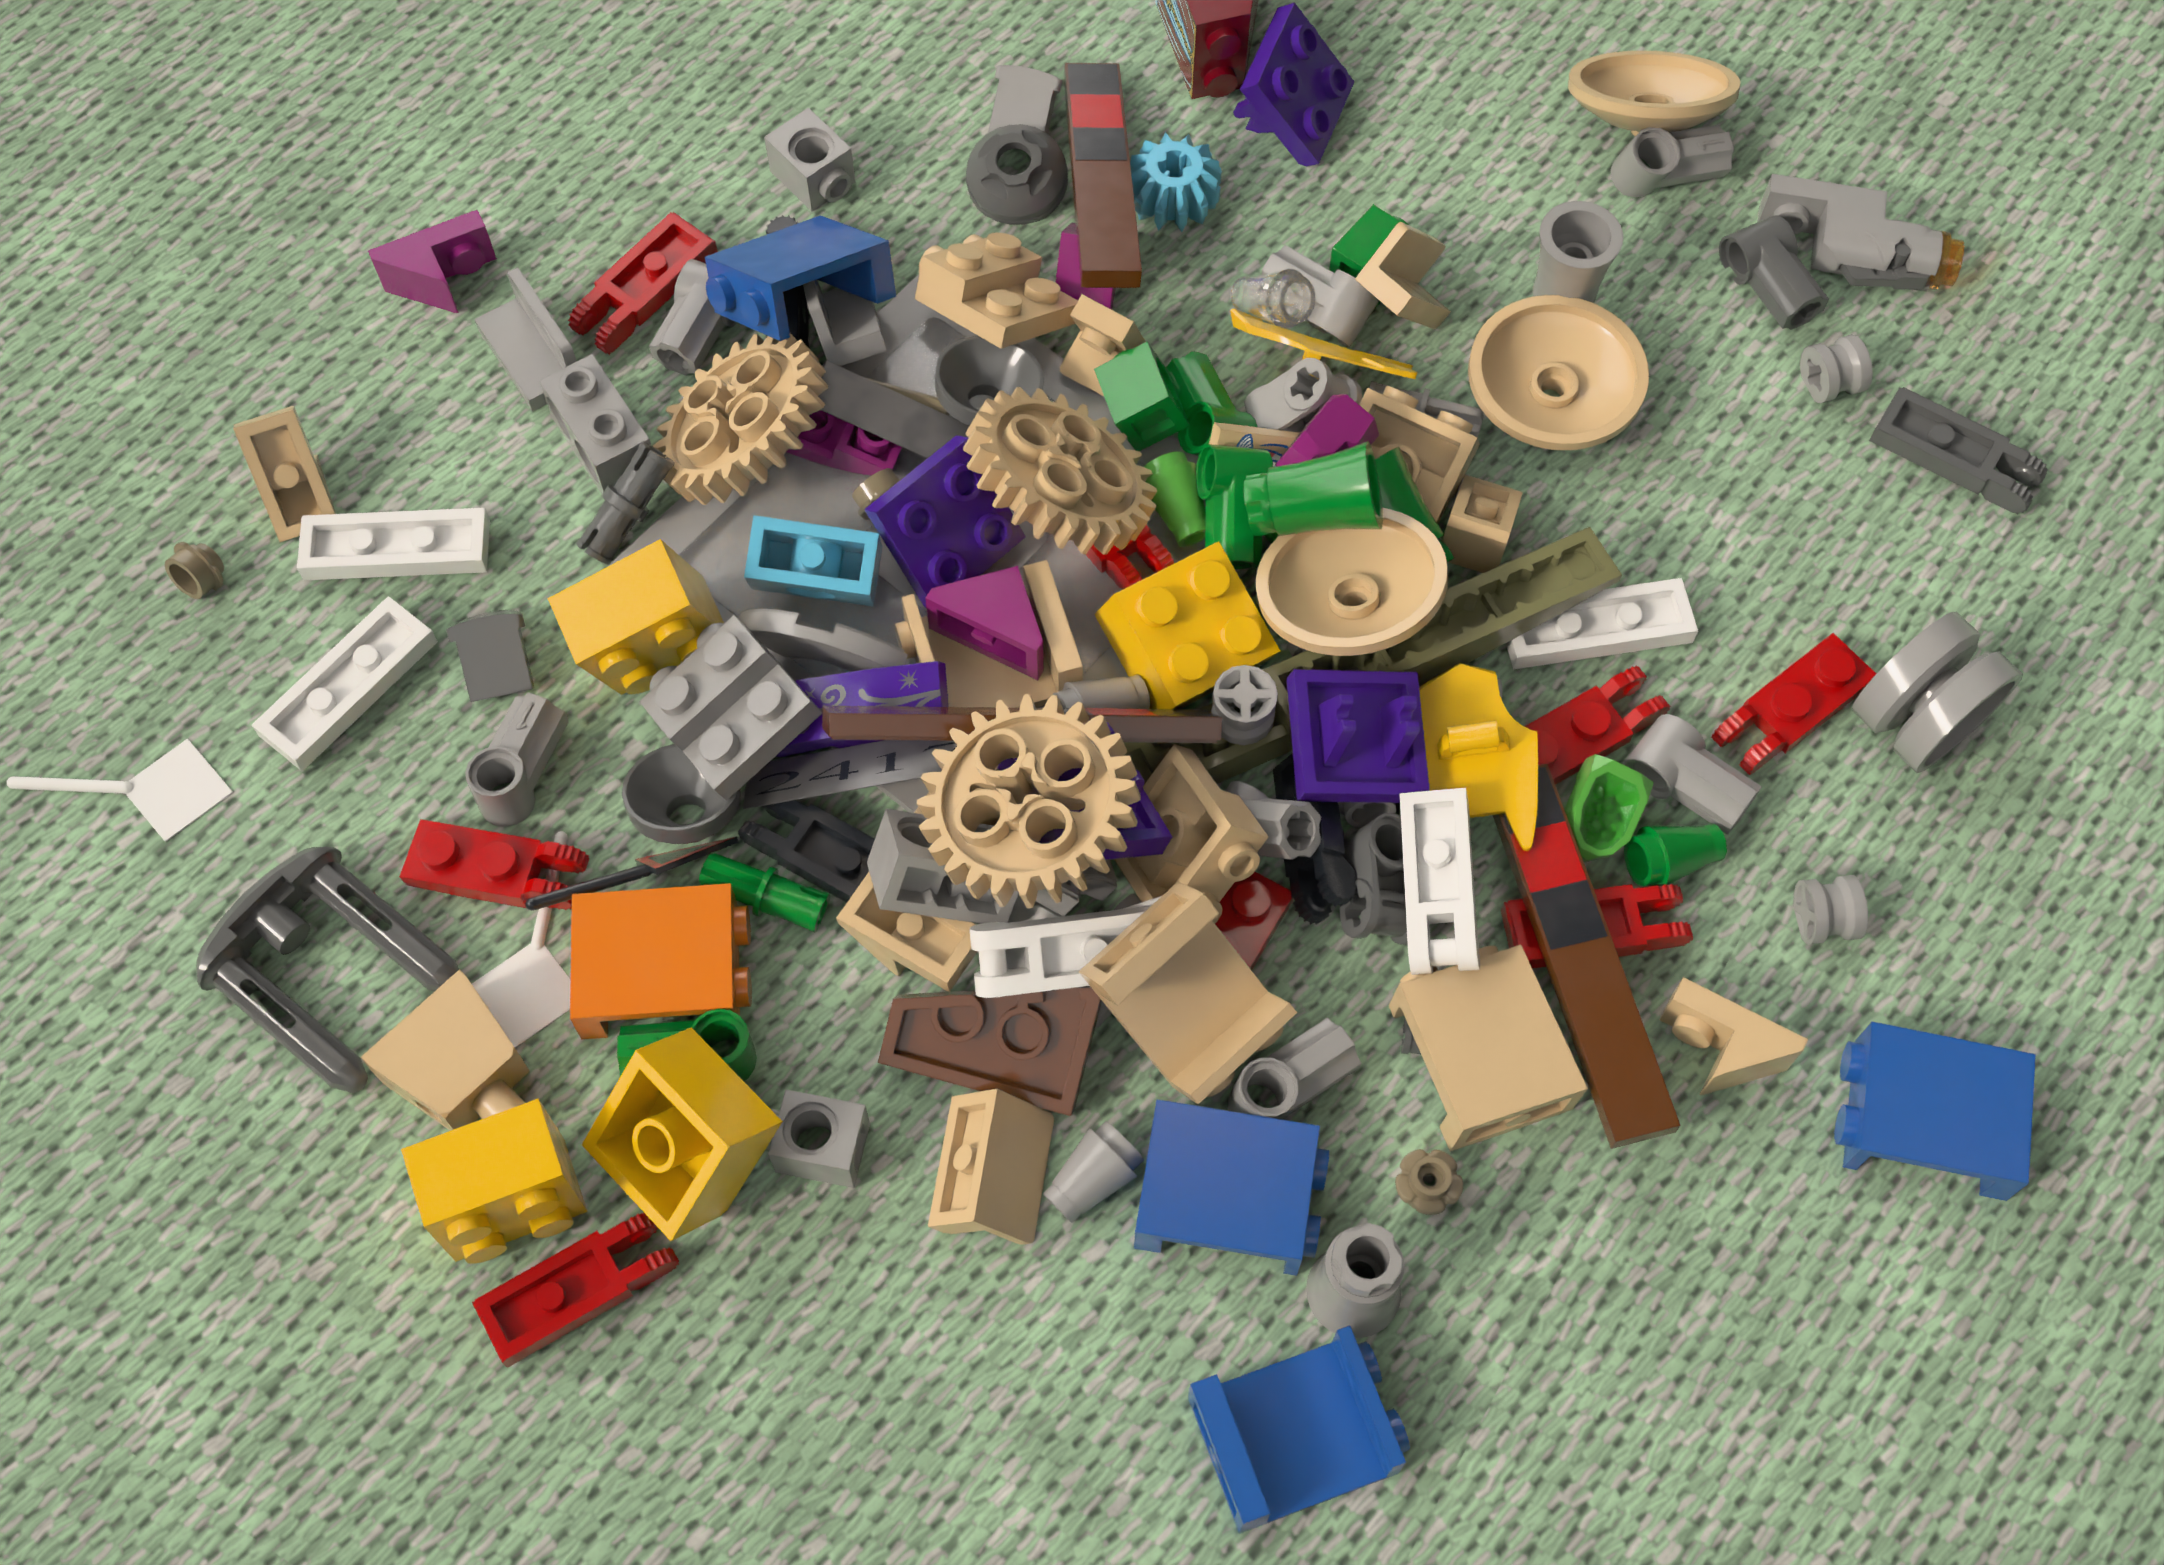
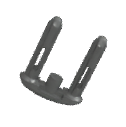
[196,847,459,1093]

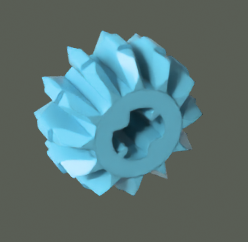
[1130,132,1222,232]

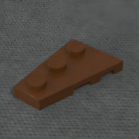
[878,986,1102,1116]

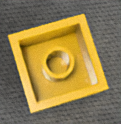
[548,539,724,695]
[1094,541,1280,709]
[581,1027,783,1241]
[401,1098,588,1264]

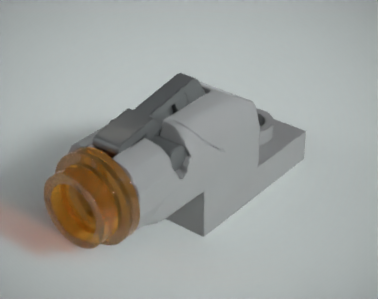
[1757,174,1964,291]

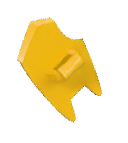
[1230,308,1418,379]
[1419,663,1538,851]

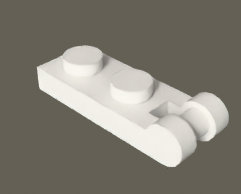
[1400,788,1480,975]
[969,906,1151,998]

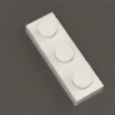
[297,508,490,580]
[1506,578,1698,670]
[252,596,438,772]

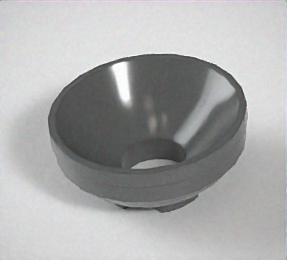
[966,124,1068,225]
[934,336,1044,426]
[622,744,741,844]

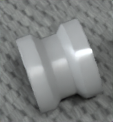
[1800,334,1873,404]
[1211,665,1278,745]
[1793,875,1868,944]

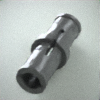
[576,442,675,565]

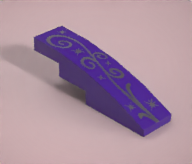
[775,661,949,758]

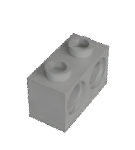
[539,354,651,494]
[867,809,1019,924]

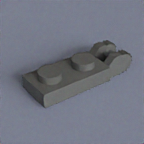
[1869,387,2048,515]

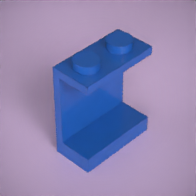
[705,215,896,341]
[1834,1022,2036,1201]
[1134,1099,1329,1276]
[1188,1325,1410,1534]

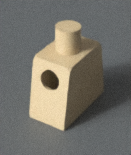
[361,969,529,1131]

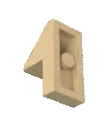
[1060,294,1146,396]
[233,405,336,542]
[1443,475,1523,573]
[836,872,977,992]
[1659,977,1808,1095]

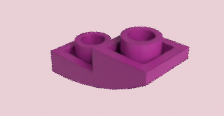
[786,410,902,476]

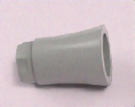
[1533,201,1623,303]
[1306,1223,1404,1338]

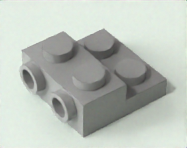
[639,615,822,801]

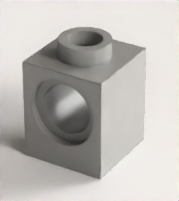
[764,108,855,212]
[765,1089,870,1188]

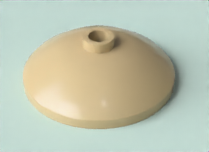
[1568,51,1740,136]
[1468,295,1649,450]
[1256,508,1448,656]

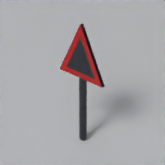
[526,836,738,911]

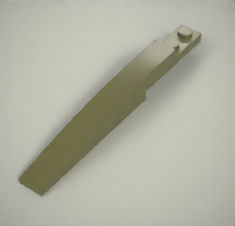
[1124,527,1622,786]

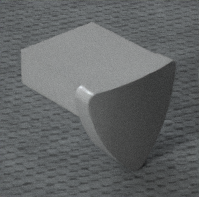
[988,65,1063,134]

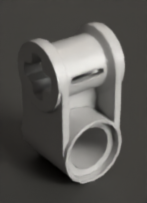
[1244,358,1362,432]

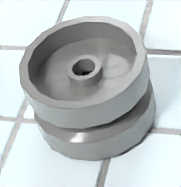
[1852,611,2023,773]

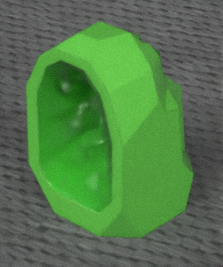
[1564,754,1654,862]

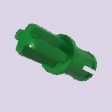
[699,853,831,933]

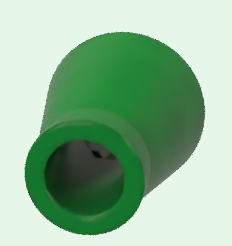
[1624,823,1727,887]

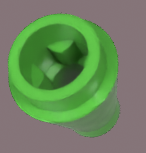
[1144,451,1206,547]

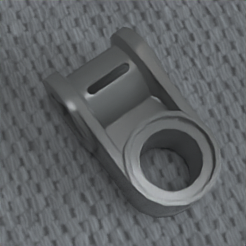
[1340,813,1408,946]

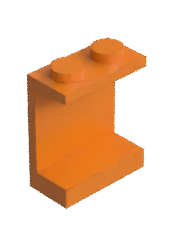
[570,883,752,1040]

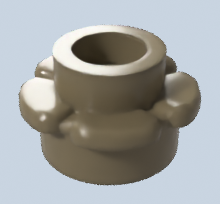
[852,468,900,520]
[165,542,224,599]
[1395,1149,1463,1215]

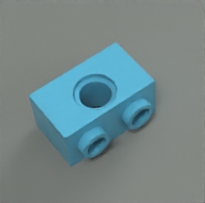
[744,515,883,607]

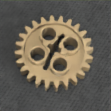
[653,333,828,505]
[963,387,1157,555]
[917,694,1141,909]

